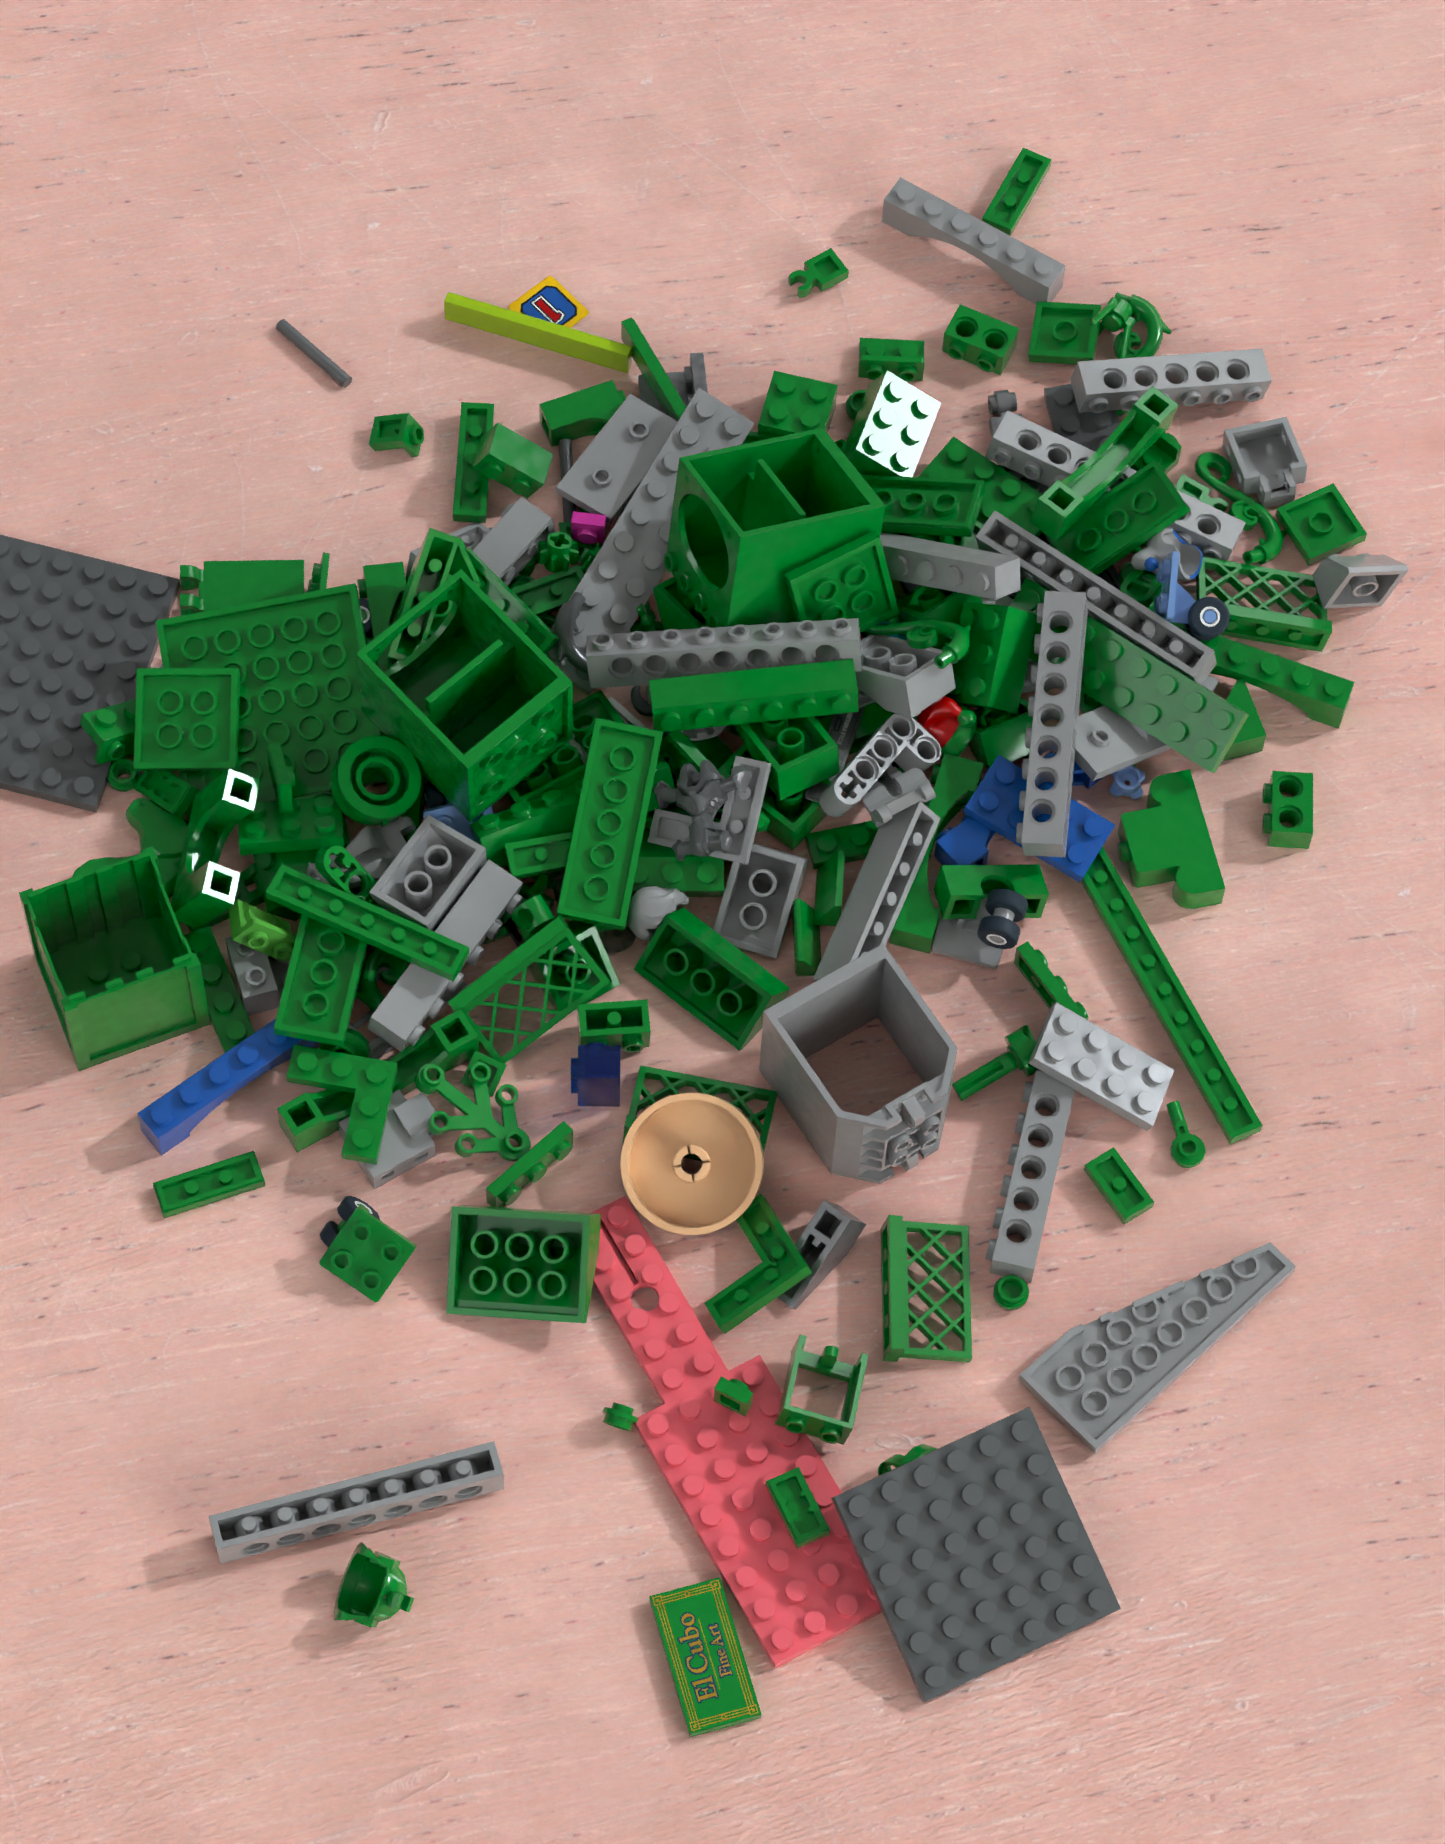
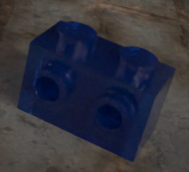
[571,1042,621,1107]

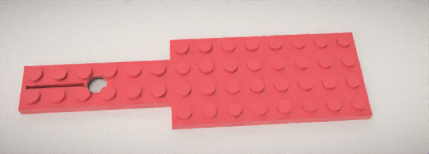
[591,1196,882,1669]

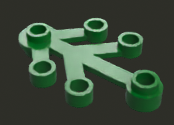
[414,1062,531,1162]

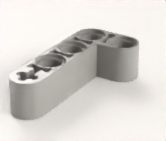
[820,713,941,817]

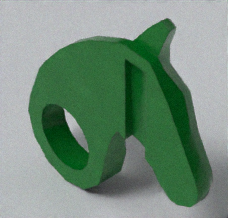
[72,798,189,898]

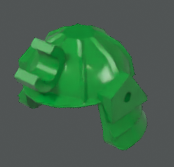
[334,1542,414,1627]

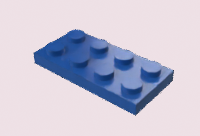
[963,755,1115,883]

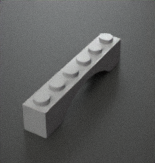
[882,177,1065,304]

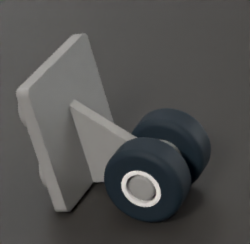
[931,889,1028,969]

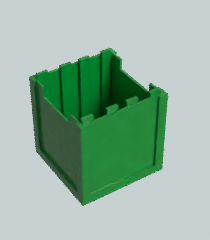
[19,846,211,1071]

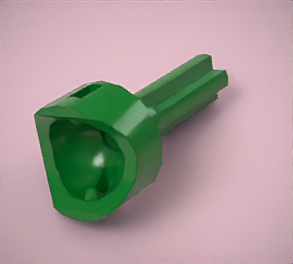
[952,1025,1040,1101]

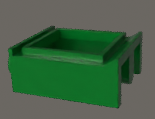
[775,1334,868,1445]

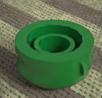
[329,734,421,827]

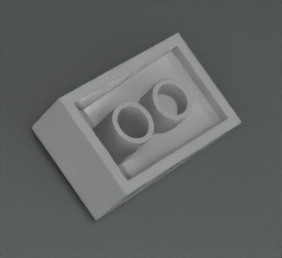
[855,635,956,718]
[713,843,809,959]

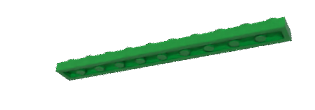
[1081,847,1263,1145]

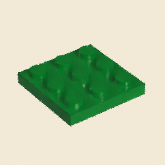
[784,530,899,633]
[134,668,240,771]

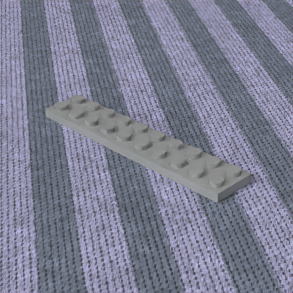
[546,388,754,696]

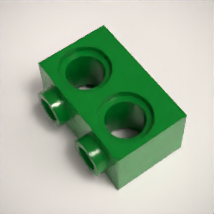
[942,304,1019,375]
[1262,771,1313,849]

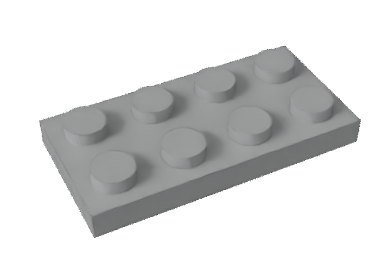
[1028,1002,1174,1131]

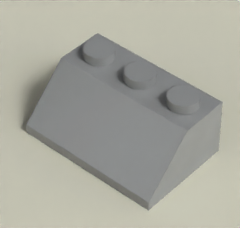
[369,815,487,932]

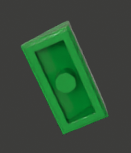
[814,851,845,926]
[792,899,821,976]

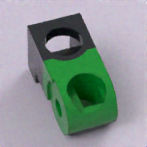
[504,895,555,947]

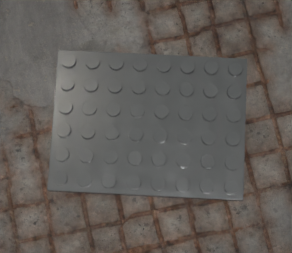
[0,535,181,813]

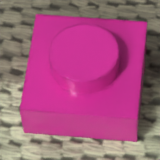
[571,511,606,544]

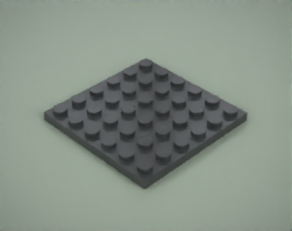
[831,1407,1121,1702]

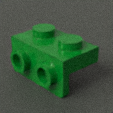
[80,699,136,764]

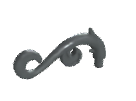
[554,592,652,716]

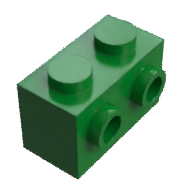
[472,423,553,499]
[577,999,651,1055]

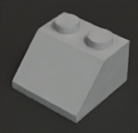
[1312,553,1408,609]

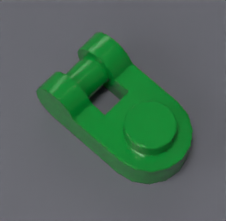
[1120,568,1162,608]

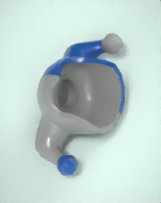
[1131,527,1203,580]

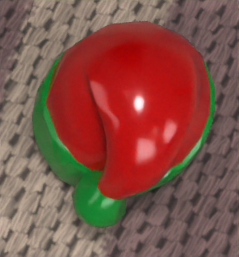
[916,697,978,759]

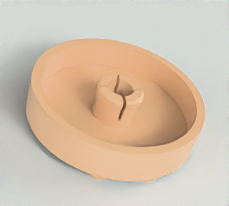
[620,1092,764,1235]

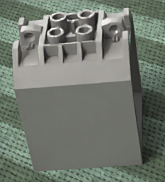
[759,944,957,1184]

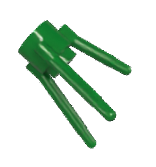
[1090,297,1136,359]

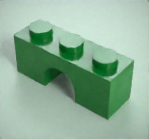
[934,864,1049,919]

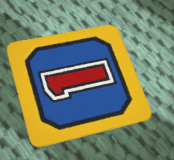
[509,276,589,328]

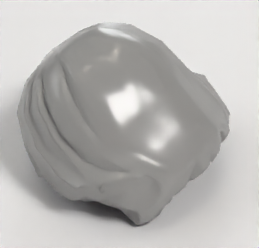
[627,886,689,942]

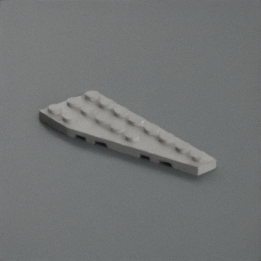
[1018,1242,1296,1454]

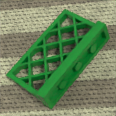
[1196,557,1332,652]
[448,915,611,1064]
[623,1065,777,1161]
[881,1215,972,1362]

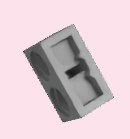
[225,937,280,1016]

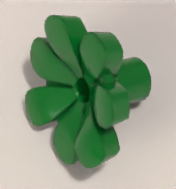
[630,600,664,632]

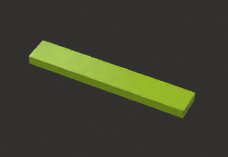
[444,292,632,373]

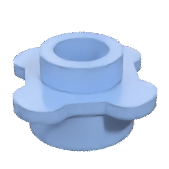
[1110,766,1145,800]

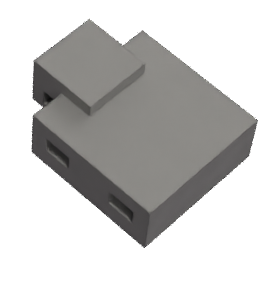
[1222,417,1307,508]
[338,1089,442,1189]

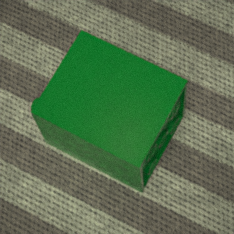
[664,428,886,627]
[356,569,573,823]

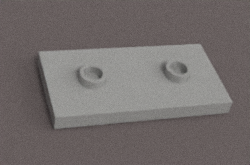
[556,394,678,525]
[1055,706,1172,781]

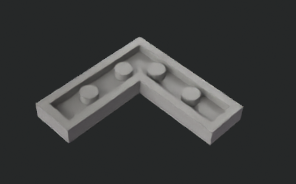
[648,756,772,865]

